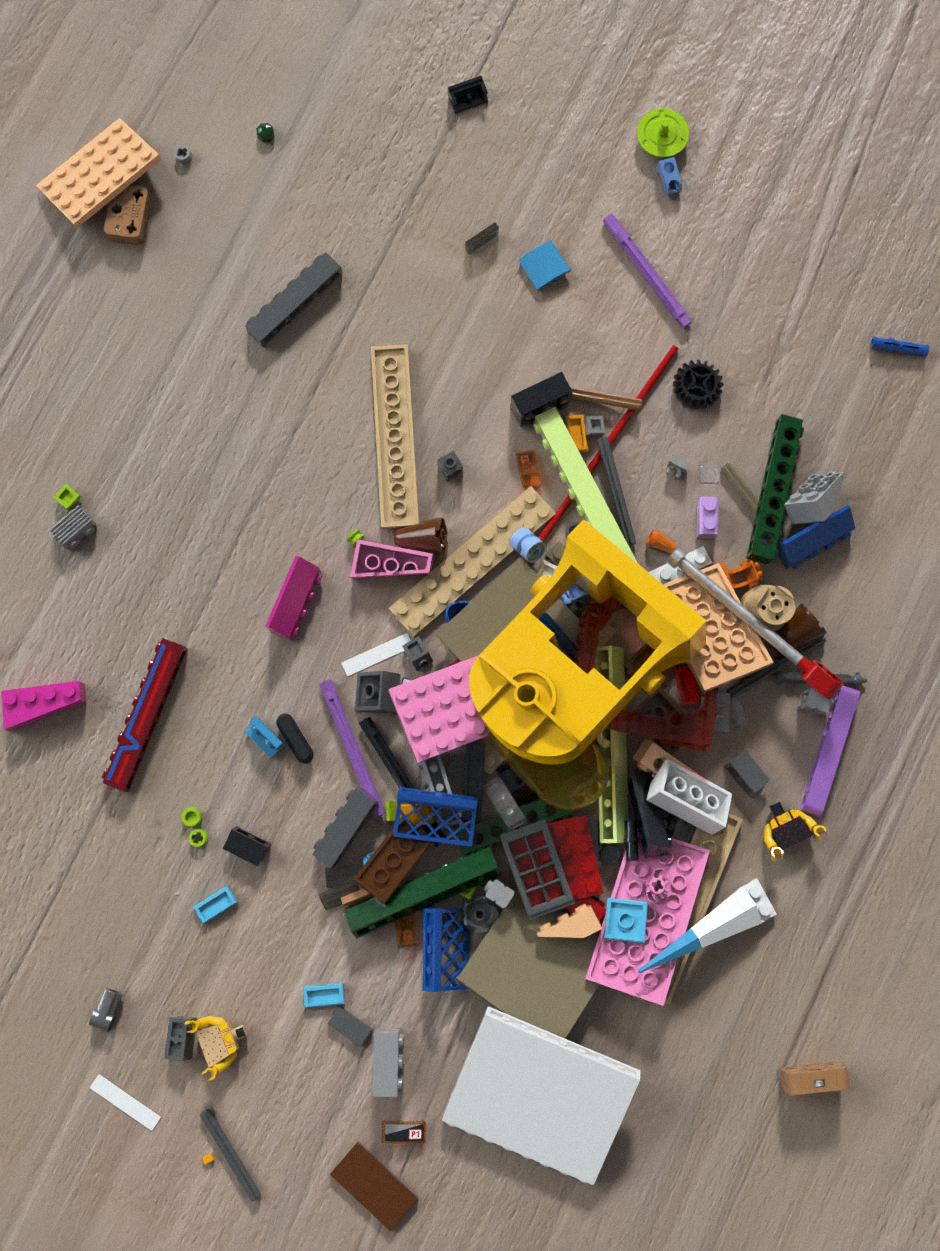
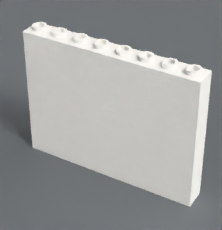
[442,1006,640,1185]

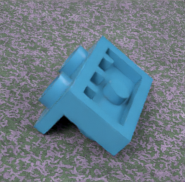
[245,716,285,758]

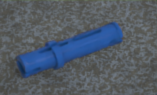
[870,336,929,357]

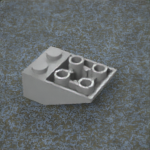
[784,472,844,524]

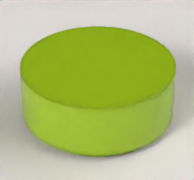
[181,807,202,827]

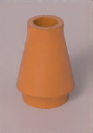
[646,530,676,554]

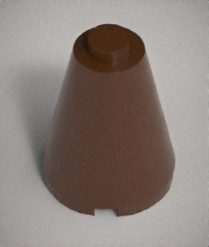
[394,517,448,555]
[771,603,827,654]

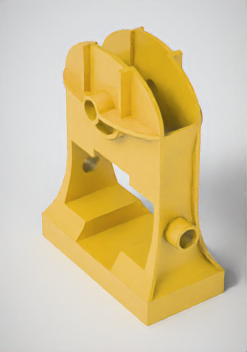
[469,519,707,765]

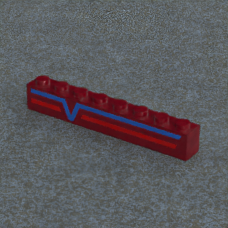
[102,638,188,792]

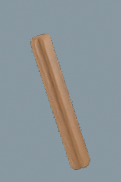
[571,387,643,410]

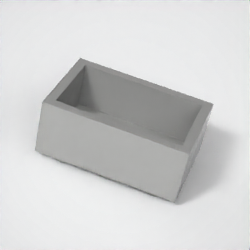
[373,1028,404,1097]

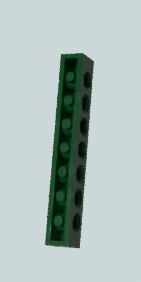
[746,414,804,565]

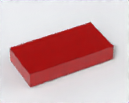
[673,666,701,708]

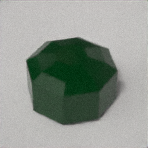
[256,123,275,142]

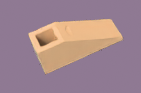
[537,904,602,938]

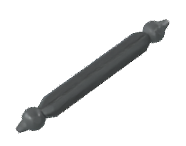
[770,669,867,688]

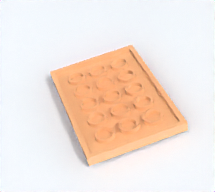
[36,118,161,228]
[663,563,774,693]

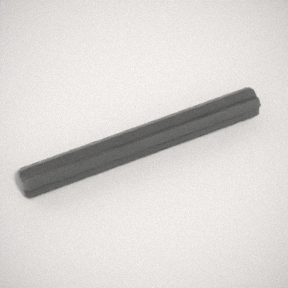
[200,1108,261,1201]

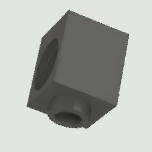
[437,451,463,482]

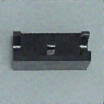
[448,76,488,114]
[223,826,271,866]

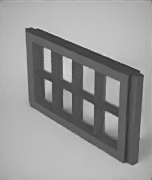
[500,819,575,920]

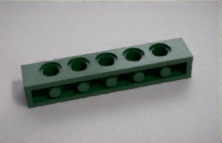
[456,790,574,856]

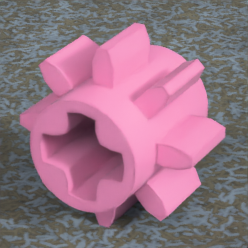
[645,875,670,900]

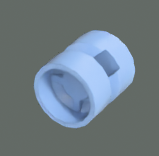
[510,528,546,563]

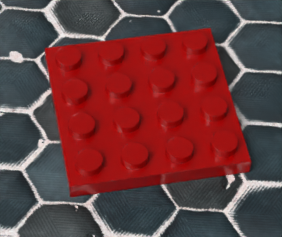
[509,815,604,910]

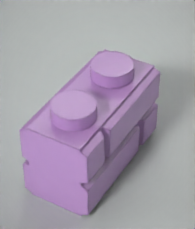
[696,496,719,539]

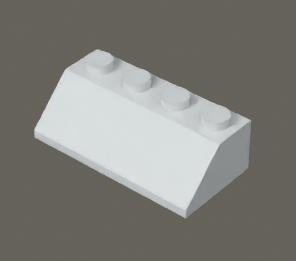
[647,759,732,835]

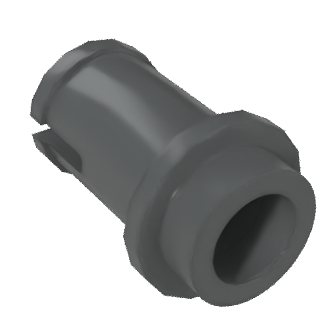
[568,599,585,618]

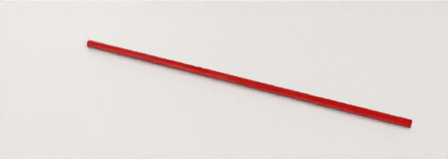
[523,345,679,564]

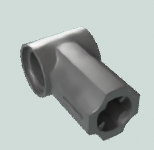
[89,988,123,1032]

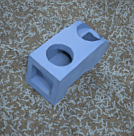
[656,157,682,196]

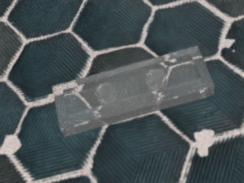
[483,776,527,831]

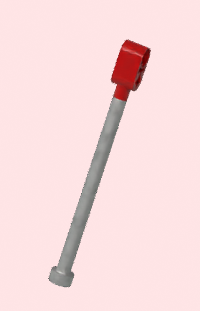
[667,548,844,700]

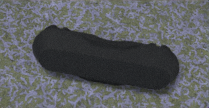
[276,713,314,764]

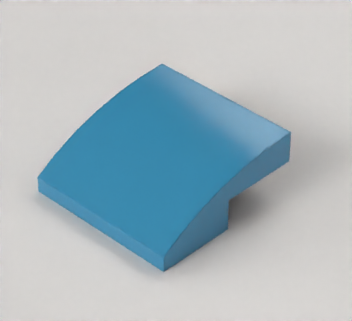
[519,240,571,291]

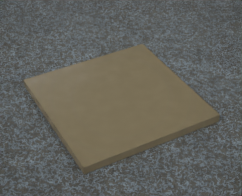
[436,557,599,663]
[456,888,599,1039]

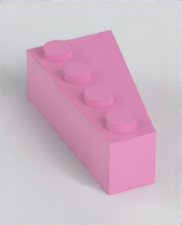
[350,540,434,579]

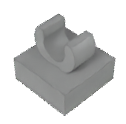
[666,455,689,480]

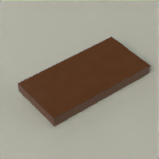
[353,817,433,905]
[330,1141,418,1231]

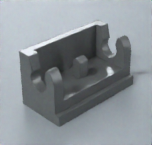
[724,750,770,797]
[164,1016,197,1061]

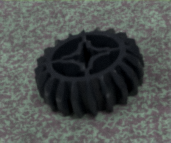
[672,359,724,410]

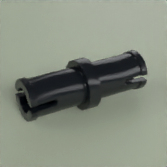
[624,820,640,861]

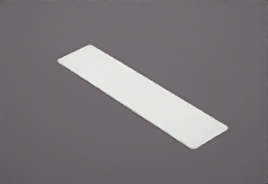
[342,633,411,676]
[90,1074,161,1131]

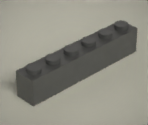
[245,252,342,347]

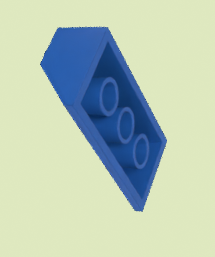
[777,505,855,569]

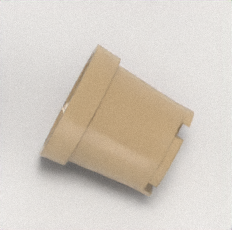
[740,585,795,632]

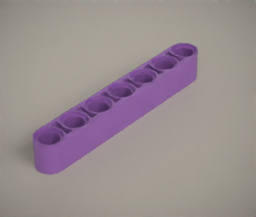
[800,685,860,817]

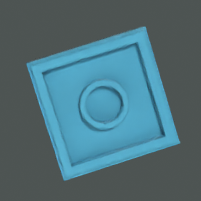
[604,898,648,943]

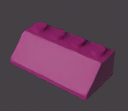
[265,555,322,641]

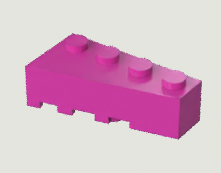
[1,681,87,732]

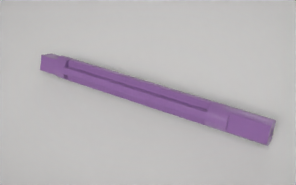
[603,213,692,329]
[319,679,386,819]

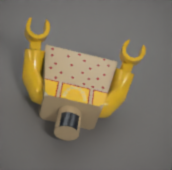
[184,1016,247,1082]

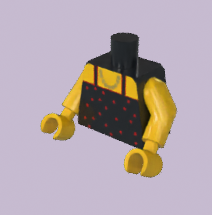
[763,802,827,861]

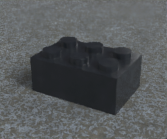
[510,372,572,427]

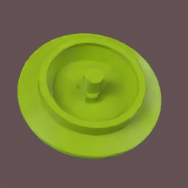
[637,108,689,158]

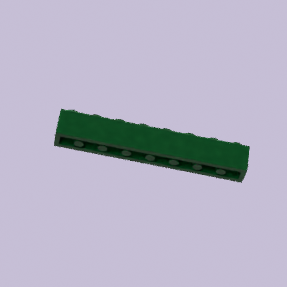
[344,847,502,938]

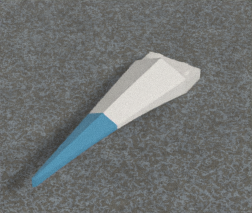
[638,879,777,973]

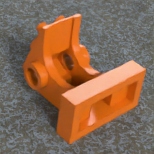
[719,560,764,591]

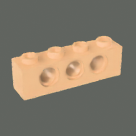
[632,739,703,778]

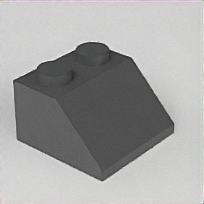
[355,671,400,713]

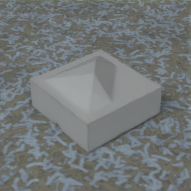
[584,416,605,436]

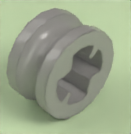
[174,145,192,164]

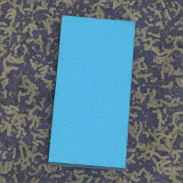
[193,886,238,924]
[303,983,345,1008]

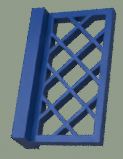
[393,787,478,847]
[422,908,469,992]

